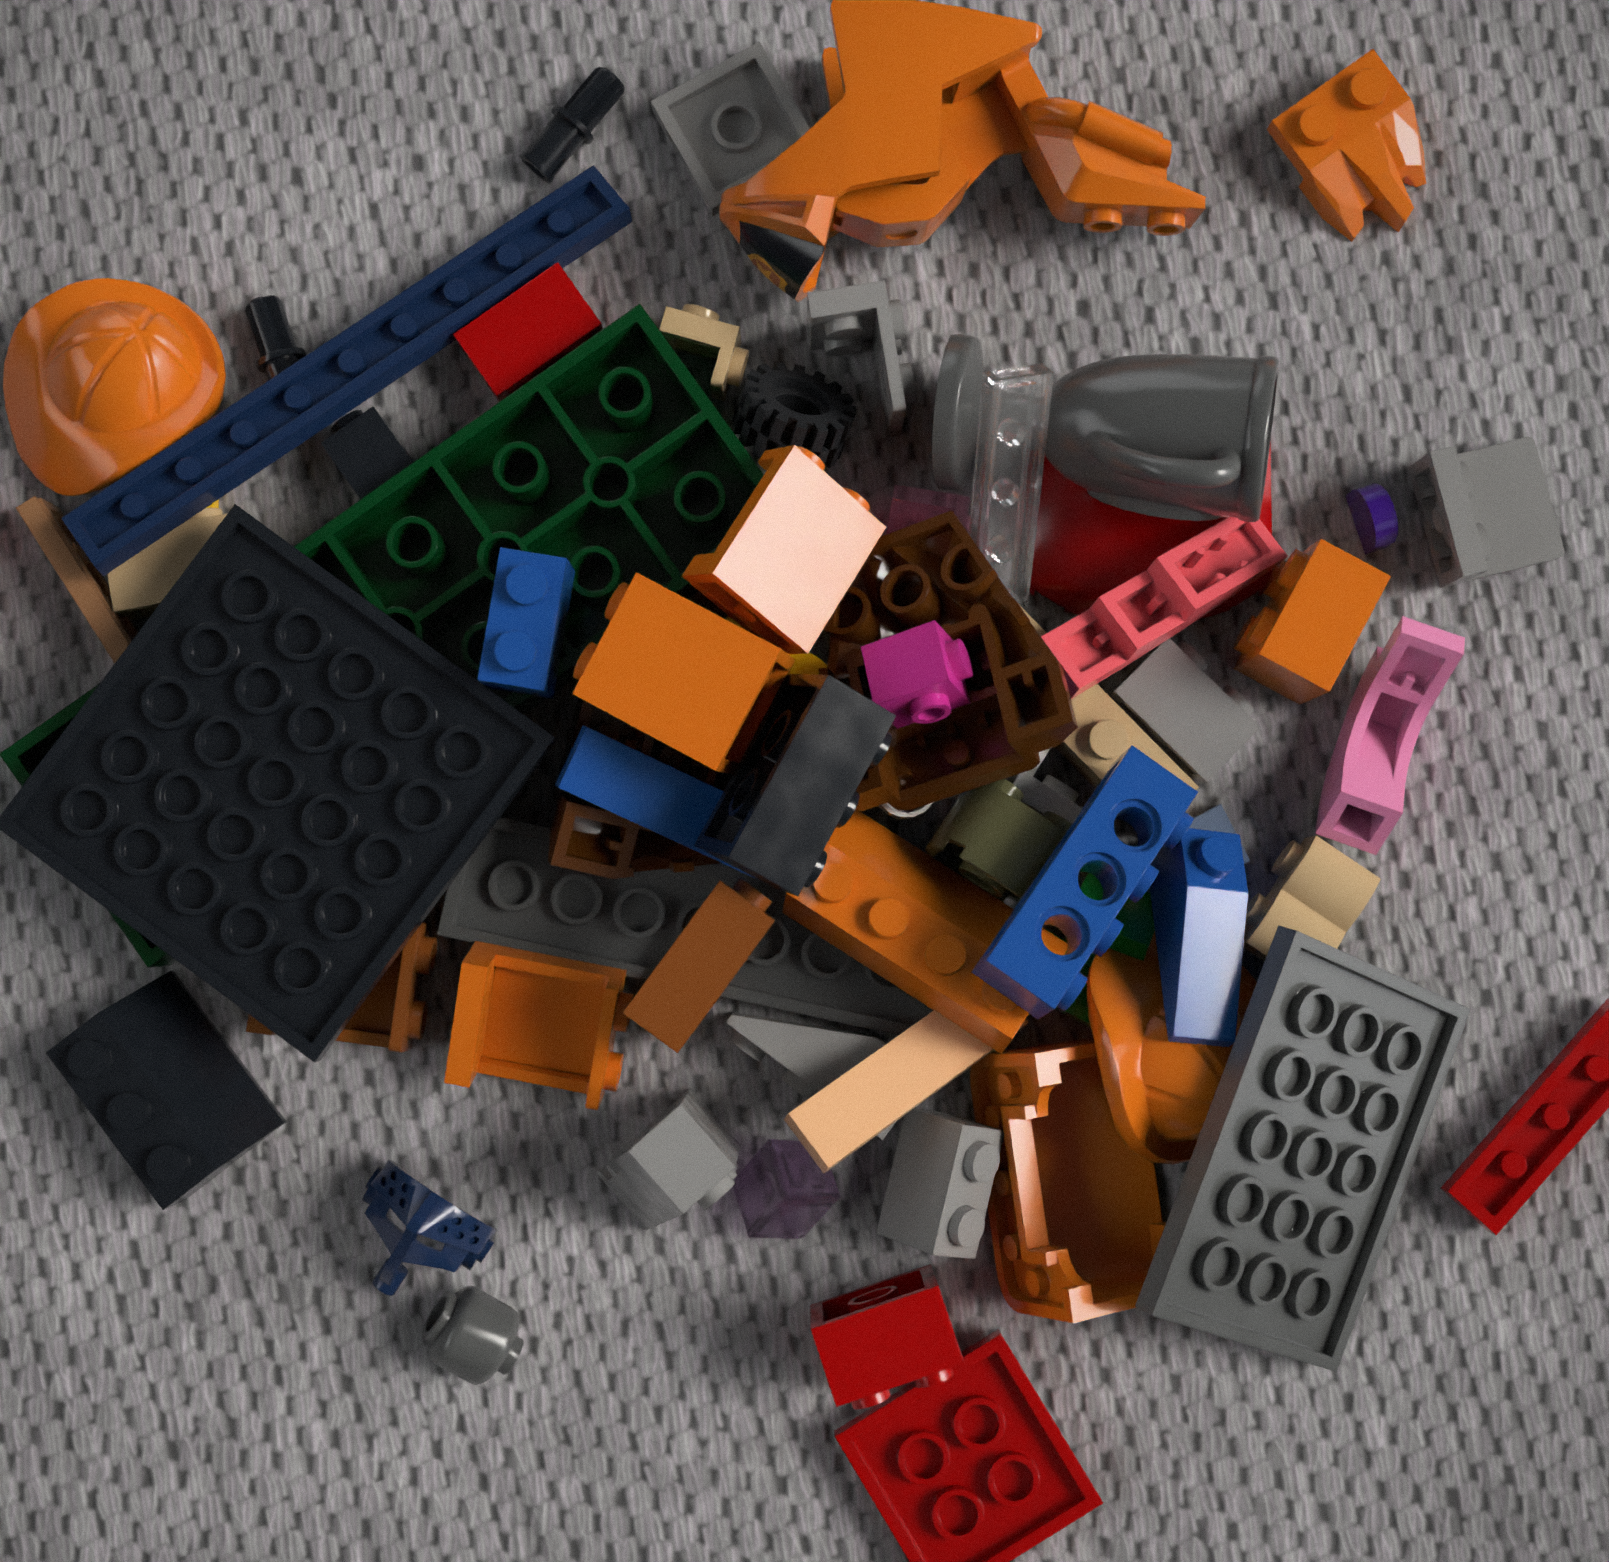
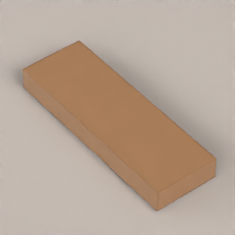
[16,496,139,663]

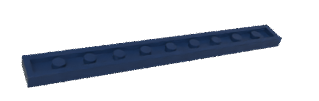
[61,165,633,576]

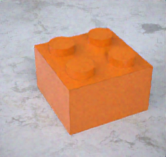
[1233,539,1391,705]

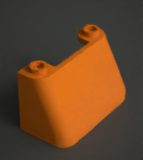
[970,1038,1166,1323]

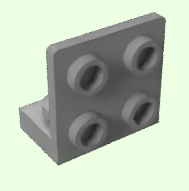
[807,280,916,437]
[1408,436,1565,588]

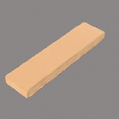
[784,1010,1029,1173]

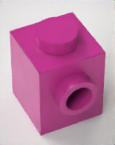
[861,620,973,729]

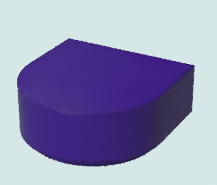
[1345,483,1399,555]

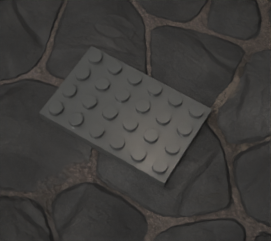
[1135,925,1471,1372]

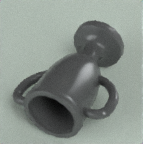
[932,334,1279,522]

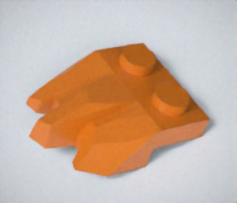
[1266,49,1426,242]

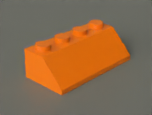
[782,811,1068,1054]

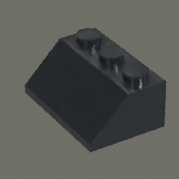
[694,674,896,896]
[46,970,287,1210]

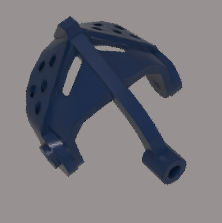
[362,1159,497,1296]

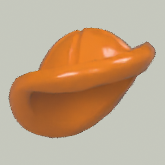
[3,278,226,496]
[1087,931,1257,1165]

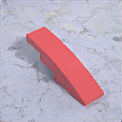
[1041,517,1288,699]

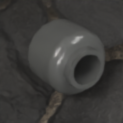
[422,1285,524,1385]

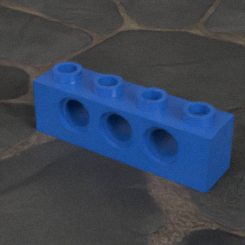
[972,745,1198,1019]

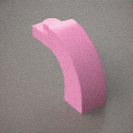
[1315,616,1465,855]

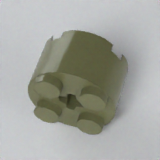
[925,779,1071,903]

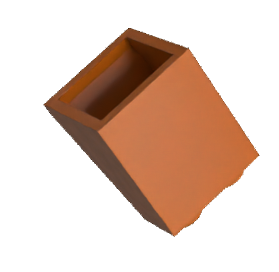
[572,572,796,775]

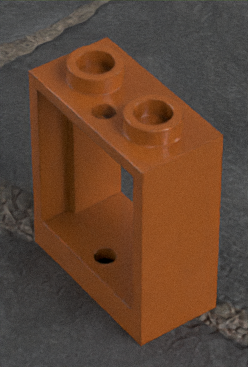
[623,878,776,1053]

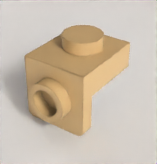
[659,304,749,401]

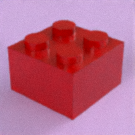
[810,1264,965,1410]

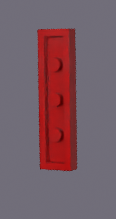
[1440,998,1609,1235]

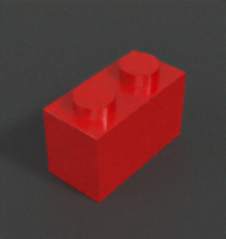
[453,262,603,402]

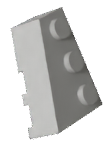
[596,1088,741,1230]

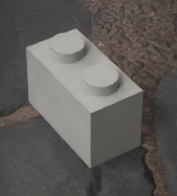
[1108,639,1261,785]
[876,1108,1004,1259]

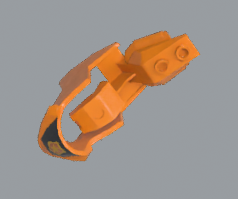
[719,0,1206,302]

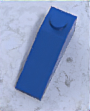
[1150,828,1248,1047]

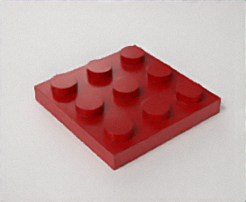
[834,1329,1103,1562]

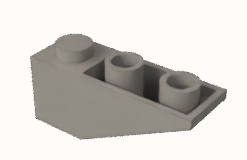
[726,1012,897,1140]

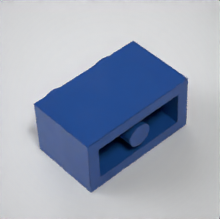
[477,547,575,699]

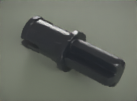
[519,67,625,184]
[245,295,306,381]

